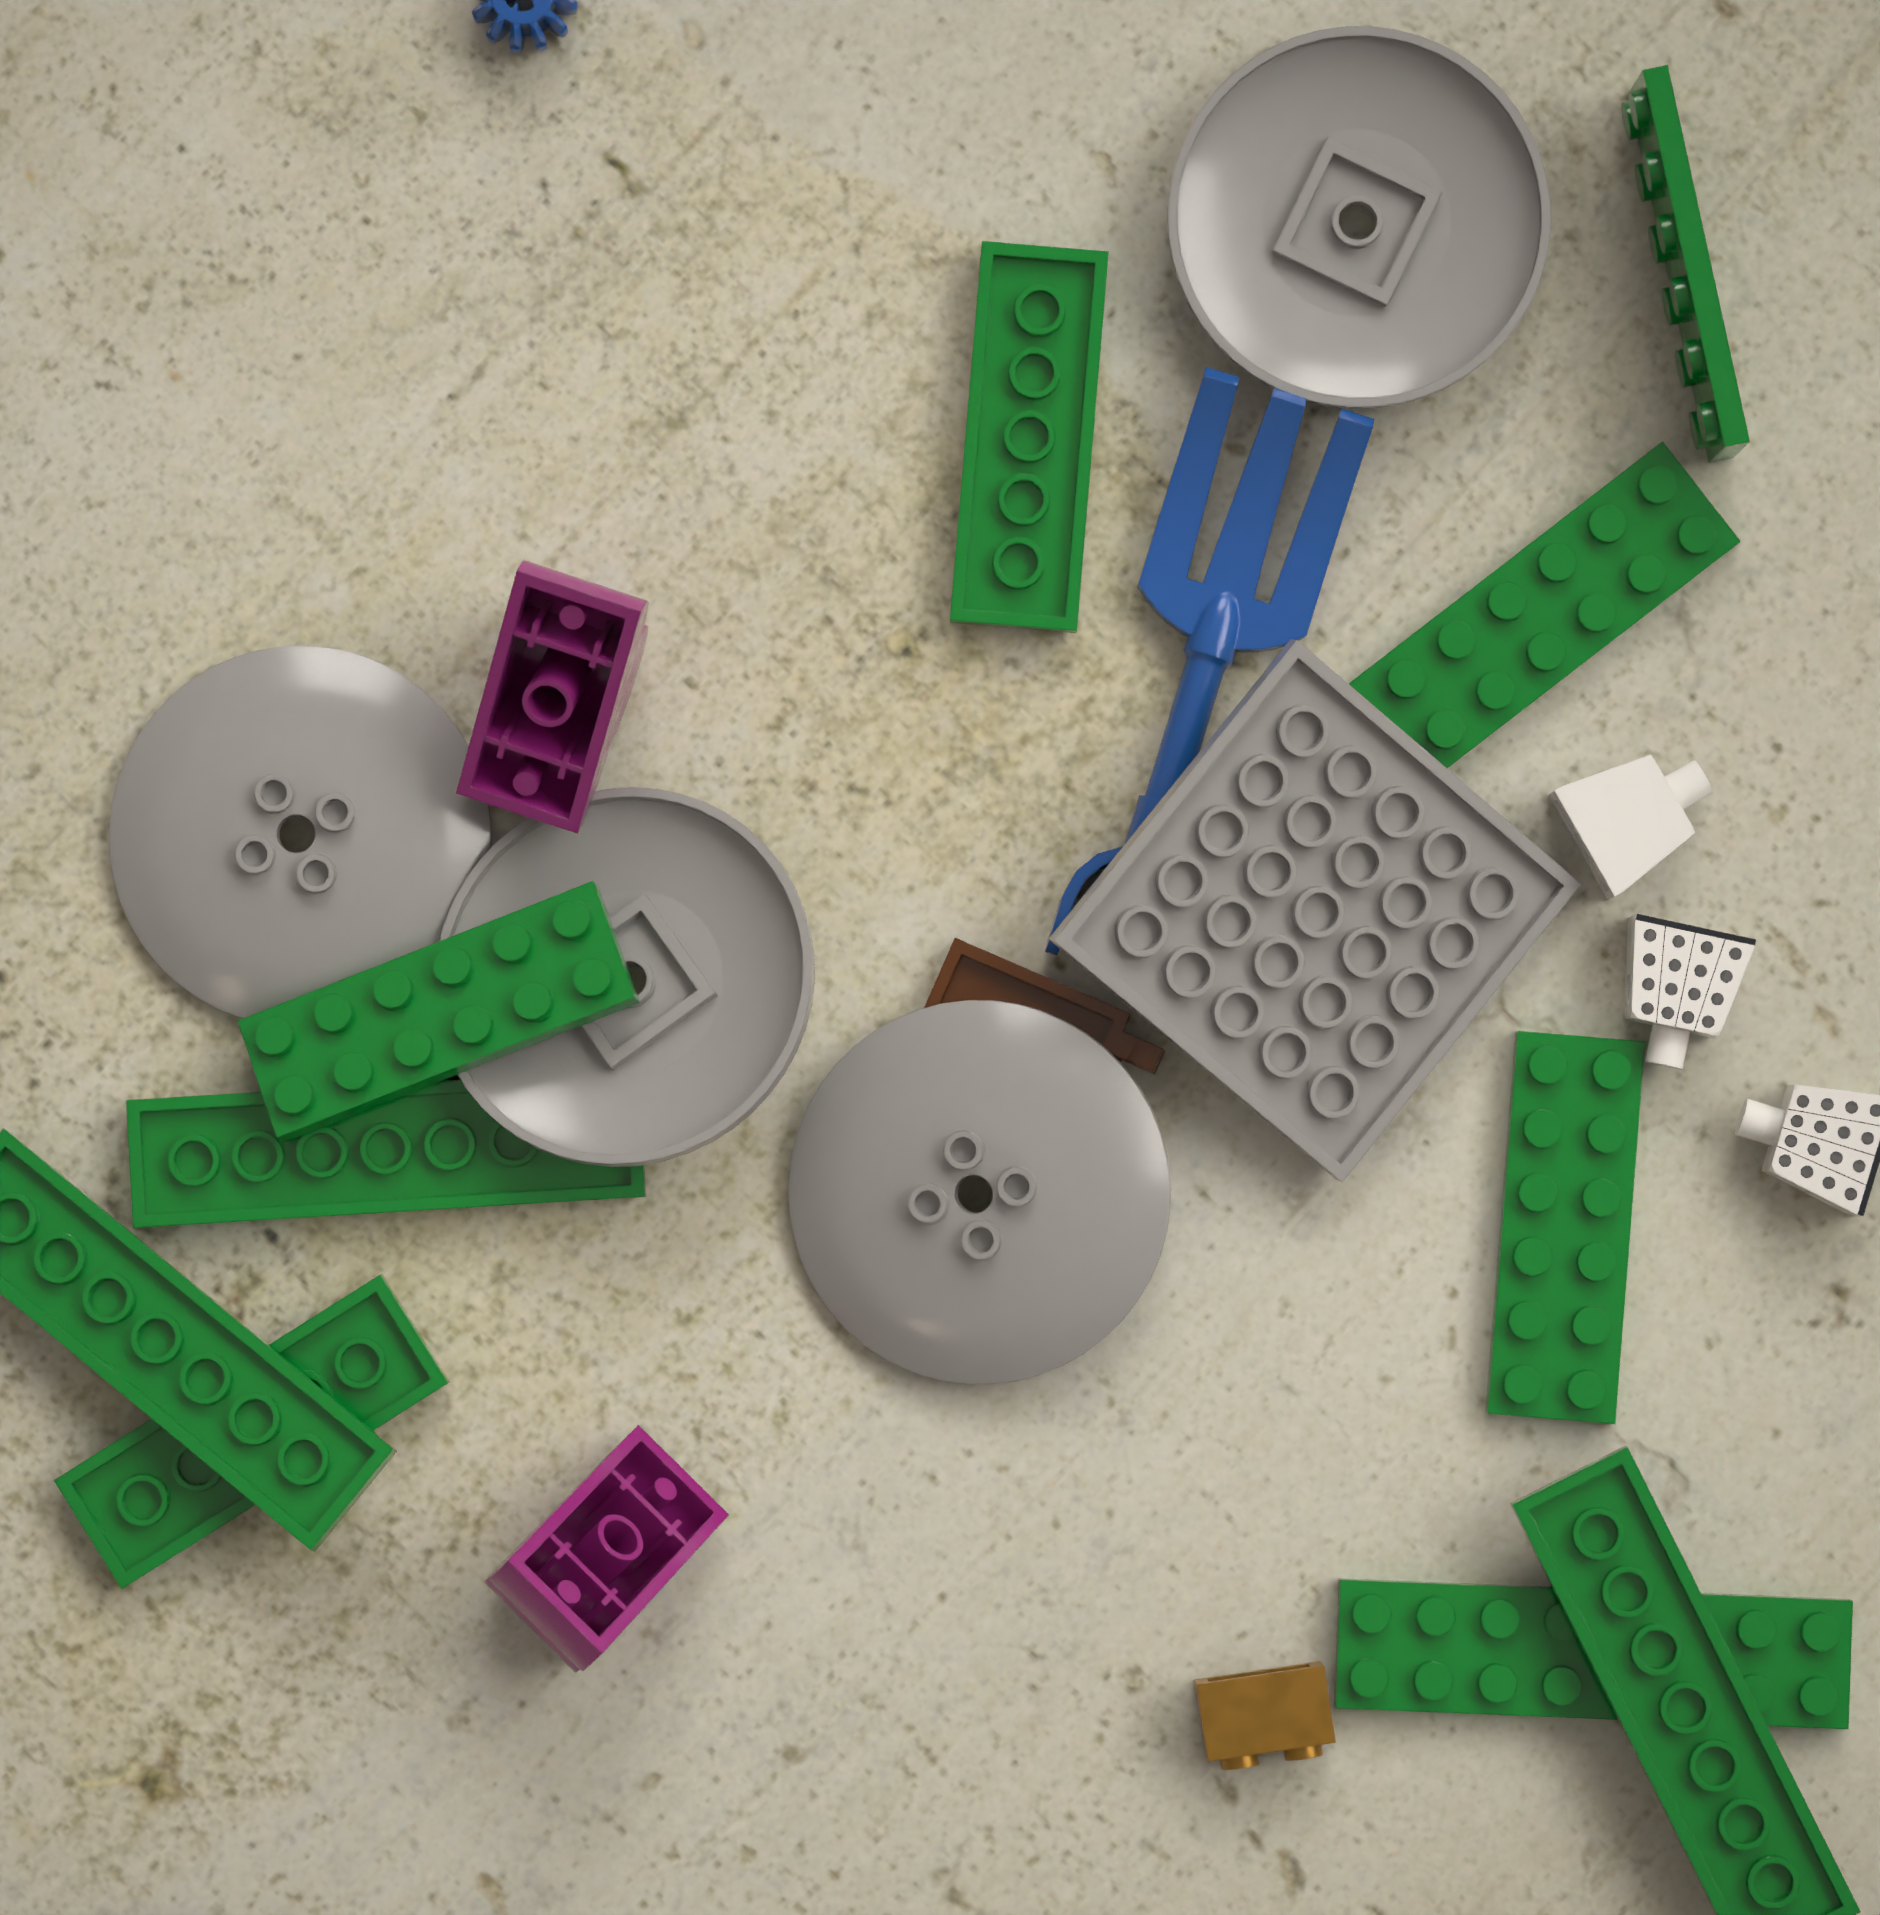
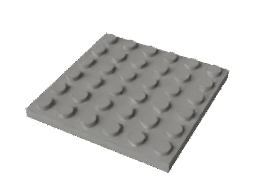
[1049,639,1581,1182]

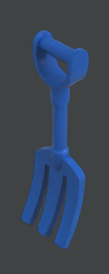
[1045,367,1374,956]

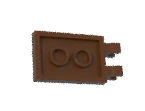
[924,938,1165,1075]

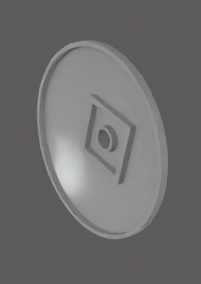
[1167,26,1551,409]
[109,646,492,1018]
[440,787,815,1167]
[788,1000,1171,1384]

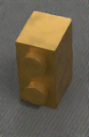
[1194,1661,1336,1770]

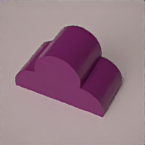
[456,560,649,834]
[484,1425,729,1673]

